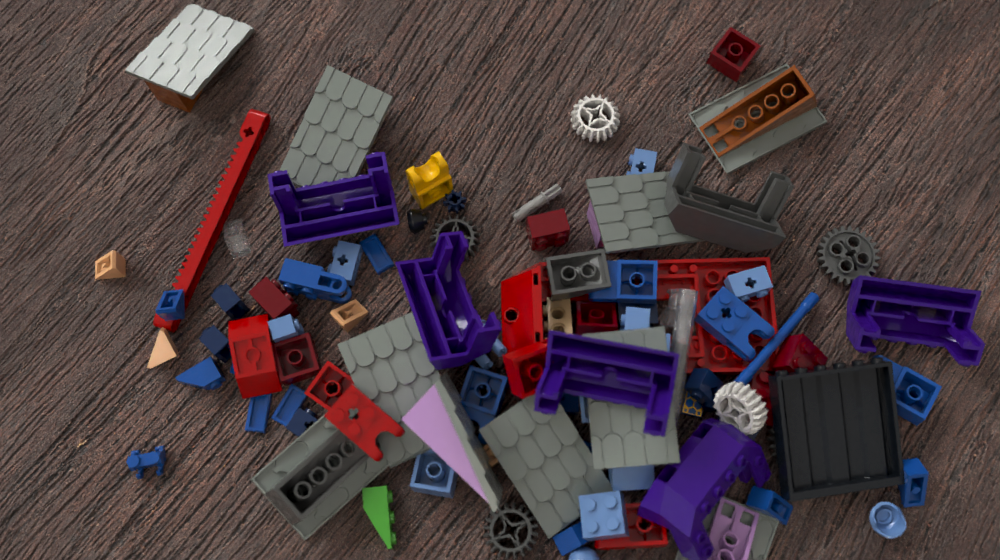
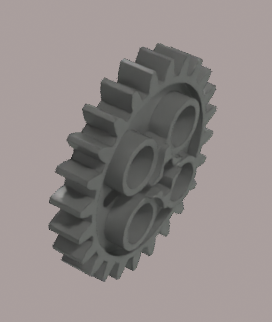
[816,225,881,287]

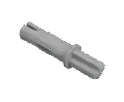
[511,184,562,223]

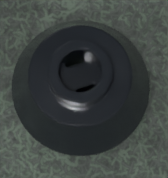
[407,209,428,234]

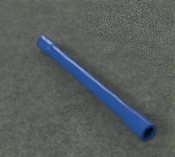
[733,292,819,386]

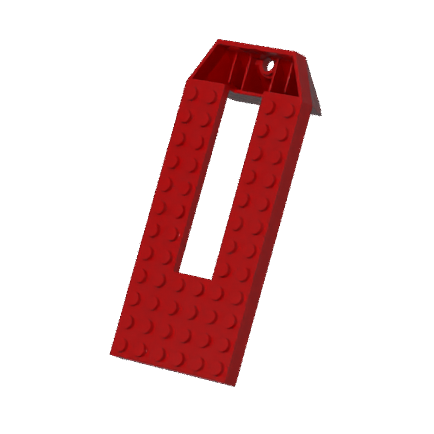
[501,257,779,376]

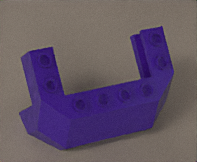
[268,152,400,247]
[395,231,501,370]
[846,275,985,367]
[534,330,680,437]
[637,418,771,560]

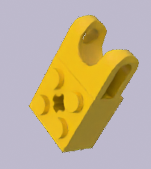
[405,151,453,210]

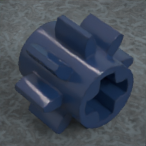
[443,190,467,214]

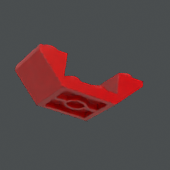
[228,313,283,399]

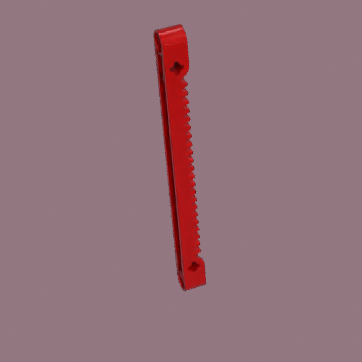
[153,109,271,333]

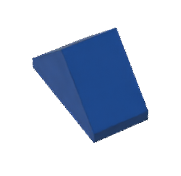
[155,289,185,321]
[552,522,589,556]

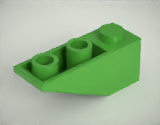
[362,485,397,550]

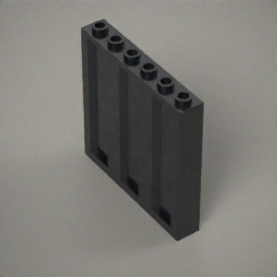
[768,357,905,502]

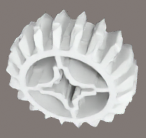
[571,94,620,143]
[713,381,768,436]

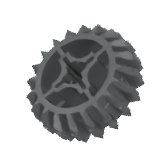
[430,215,481,262]
[483,502,538,560]

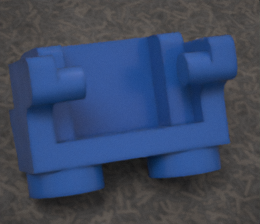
[127,445,166,479]

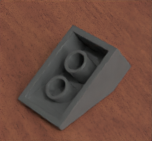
[545,249,611,301]

